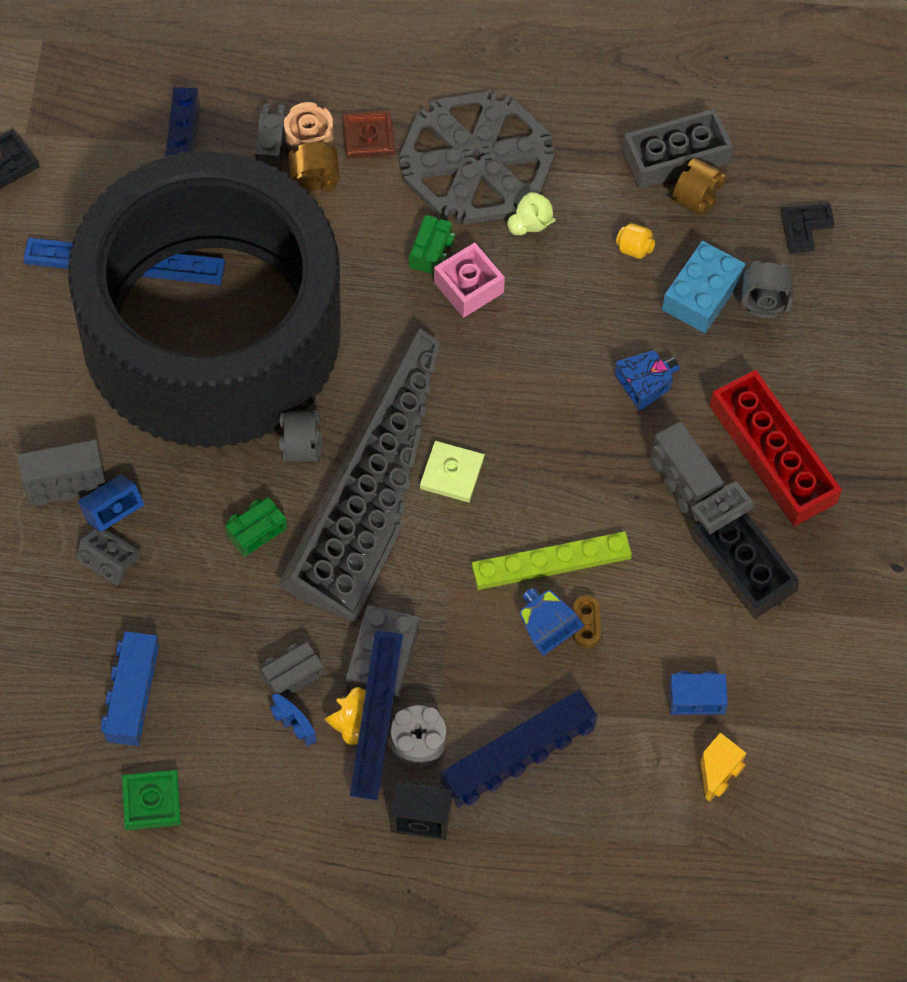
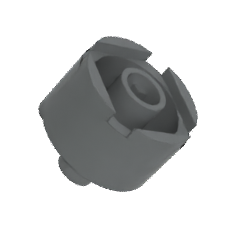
[742,261,793,318]
[279,410,322,463]

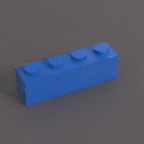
[101,632,159,746]

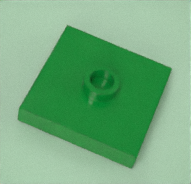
[122,770,181,831]

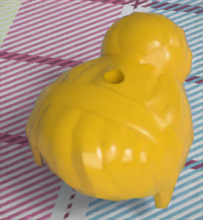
[325,687,369,745]

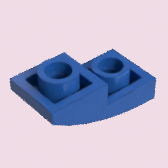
[270,693,316,746]

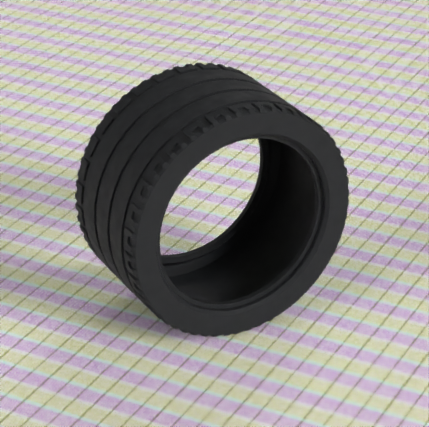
[68,151,341,448]

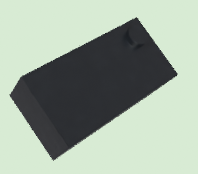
[692,513,799,619]

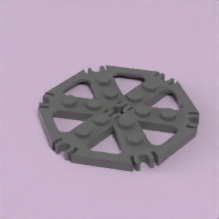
[399,91,555,225]

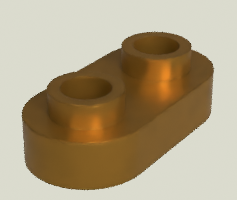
[573,595,601,649]

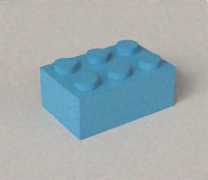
[662,241,746,333]

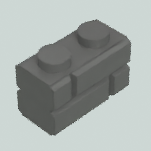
[260,642,324,698]

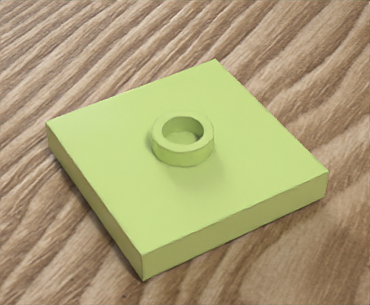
[420,441,485,503]

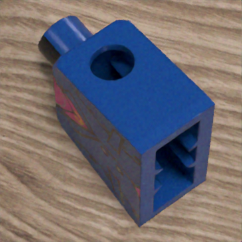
[614,351,679,412]

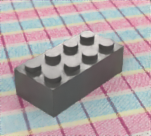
[622,109,733,189]

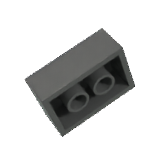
[650,421,724,519]
[18,440,106,506]
[346,605,419,703]

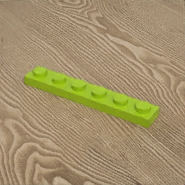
[472,532,632,590]

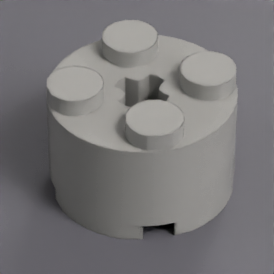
[391,705,446,769]

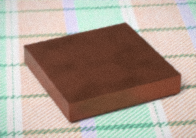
[343,110,395,159]

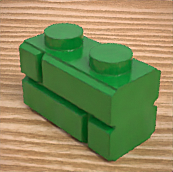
[409,215,456,275]
[225,497,287,557]

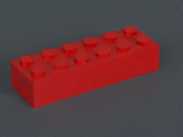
[709,370,842,526]

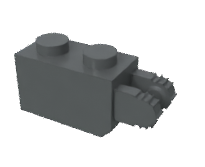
[255,103,285,172]

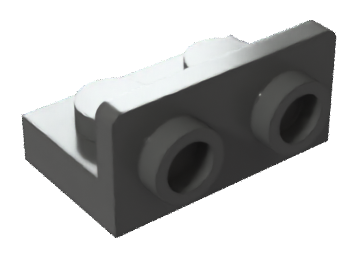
[691,481,755,534]
[76,528,142,586]

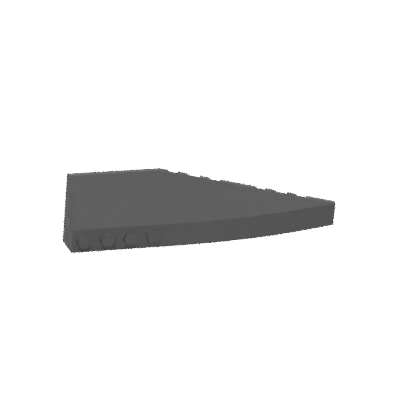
[278,328,440,622]

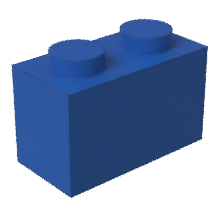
[77,474,144,532]
[669,671,728,715]

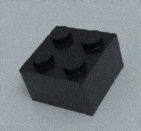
[391,781,452,840]

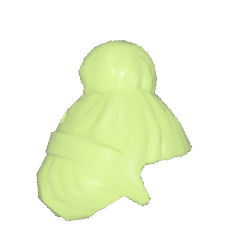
[507,192,556,236]

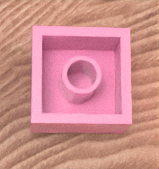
[434,243,505,318]

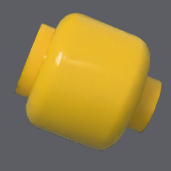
[616,223,655,259]

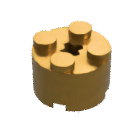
[288,142,340,193]
[673,158,727,215]

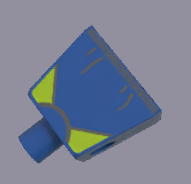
[520,588,584,656]

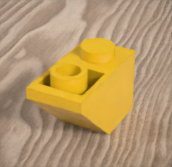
[701,733,746,802]

